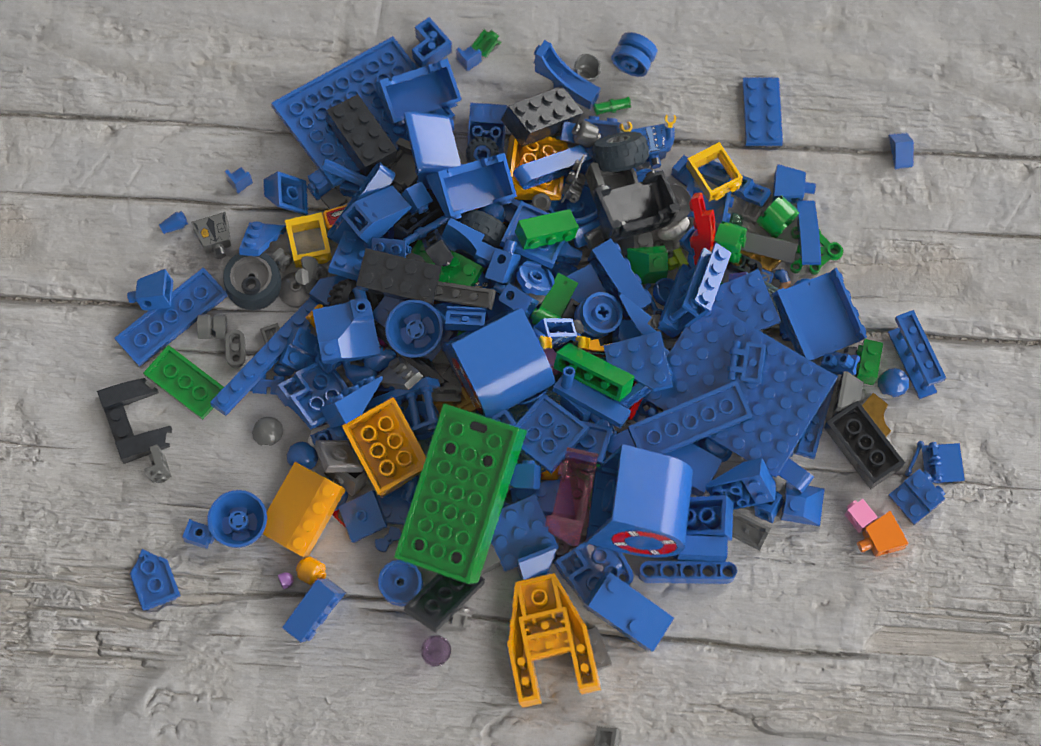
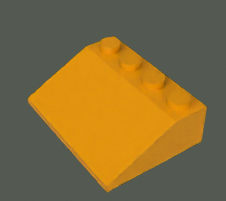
[506,135,568,200]
[342,397,426,497]
[263,462,346,558]

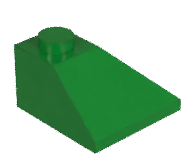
[627,246,668,284]

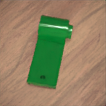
[530,273,578,325]

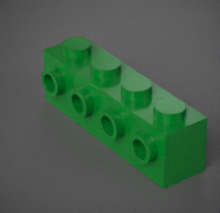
[553,343,635,401]

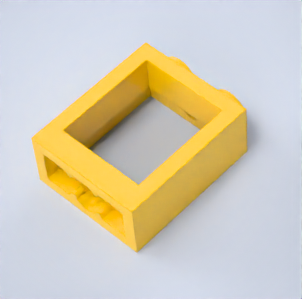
[686,142,743,202]
[285,212,332,268]

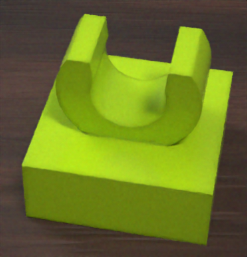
[668,248,688,271]

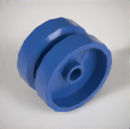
[611,32,658,77]
[574,292,622,339]
[378,560,424,607]

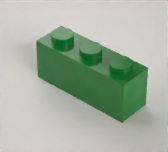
[515,209,579,250]

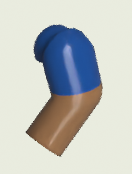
[774,269,791,290]

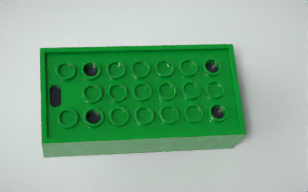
[394,404,527,584]

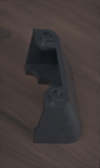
[593,170,681,242]

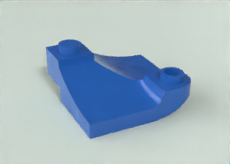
[442,218,496,268]
[312,298,381,365]
[275,363,348,430]
[554,541,633,611]

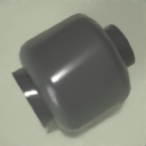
[572,121,601,148]

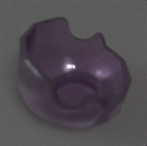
[421,635,451,667]

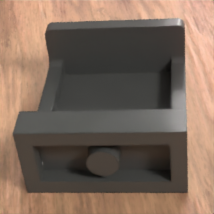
[387,138,418,193]
[585,163,638,203]

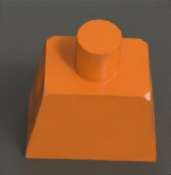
[857,511,909,557]

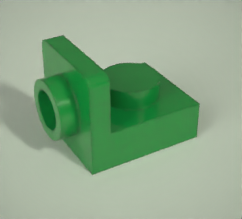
[471,29,502,58]

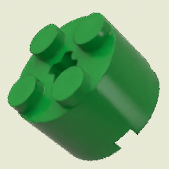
[756,195,800,238]
[714,221,747,264]

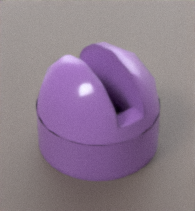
[277,572,294,590]

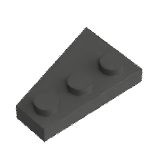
[375,356,423,390]

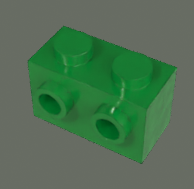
[855,339,883,385]

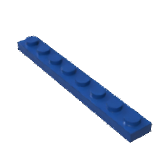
[210,298,320,416]

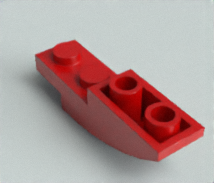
[689,192,716,265]

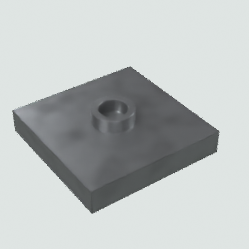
[314,440,364,472]

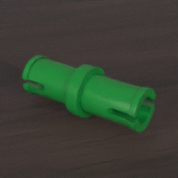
[593,96,631,115]

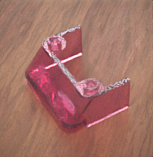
[545,447,598,547]

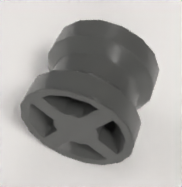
[271,248,293,272]

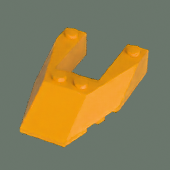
[507,573,601,708]

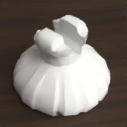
[657,217,689,249]

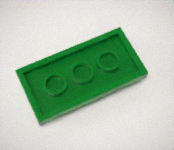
[411,240,484,287]
[143,345,224,420]

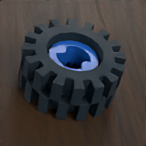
[465,137,499,163]

